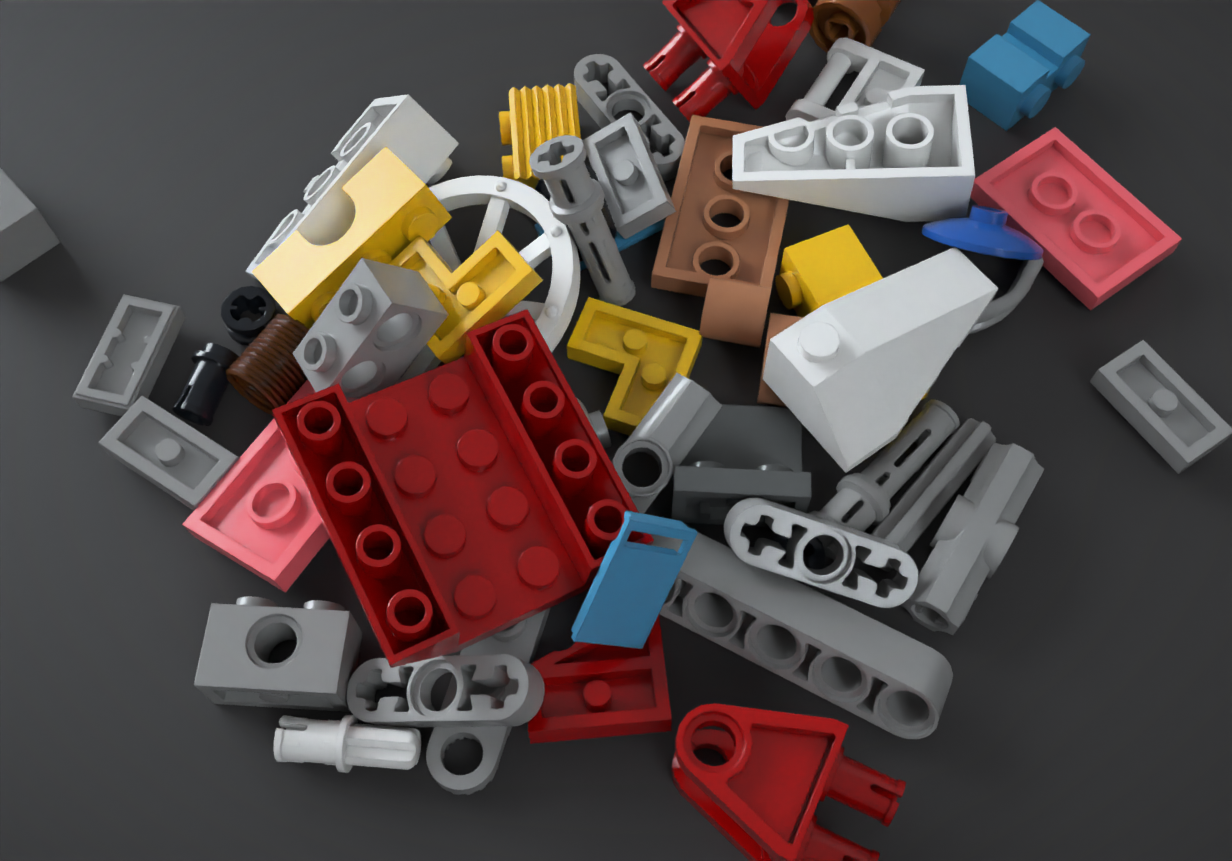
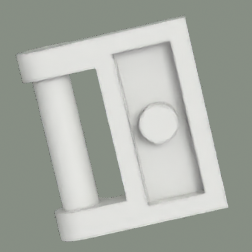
[785,37,925,122]

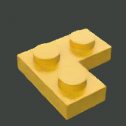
[389,230,543,364]
[567,297,703,436]

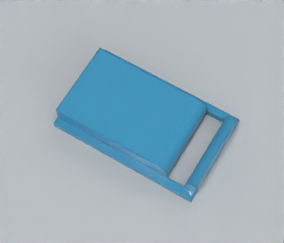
[571,510,698,649]

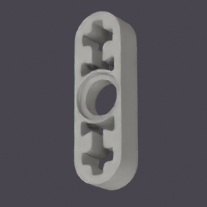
[574,54,685,182]
[724,497,918,608]
[346,654,545,727]

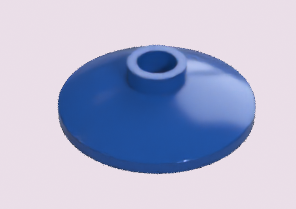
[921,205,1044,260]

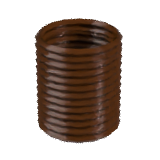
[226,314,310,415]

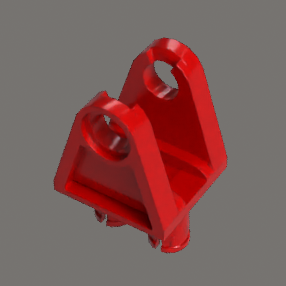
[643,0,814,122]
[671,703,906,861]

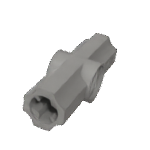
[611,373,723,514]
[901,442,1044,635]

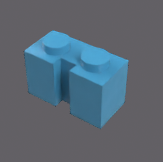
[959,0,1091,131]

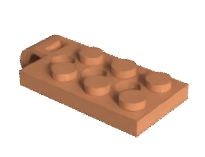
[651,115,789,348]

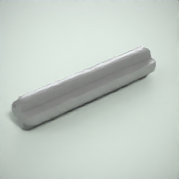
[870,418,996,572]

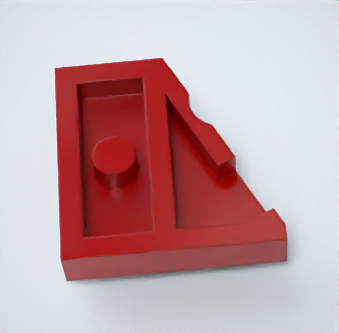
[528,615,672,744]

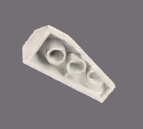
[762,247,998,473]

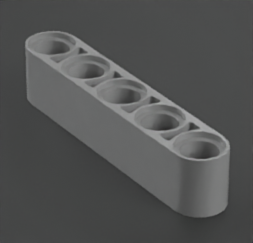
[651,533,953,739]

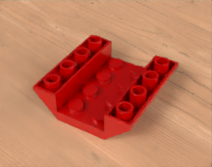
[272,309,654,668]

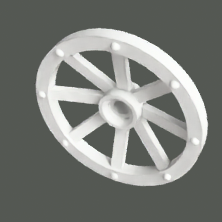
[396,175,581,384]

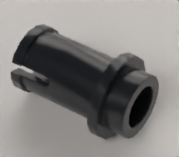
[172,343,239,426]

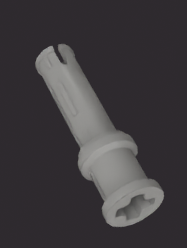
[529,135,636,307]
[808,400,960,560]

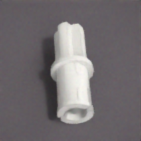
[273,715,421,773]

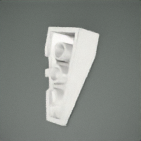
[732,85,975,222]
[246,94,459,280]

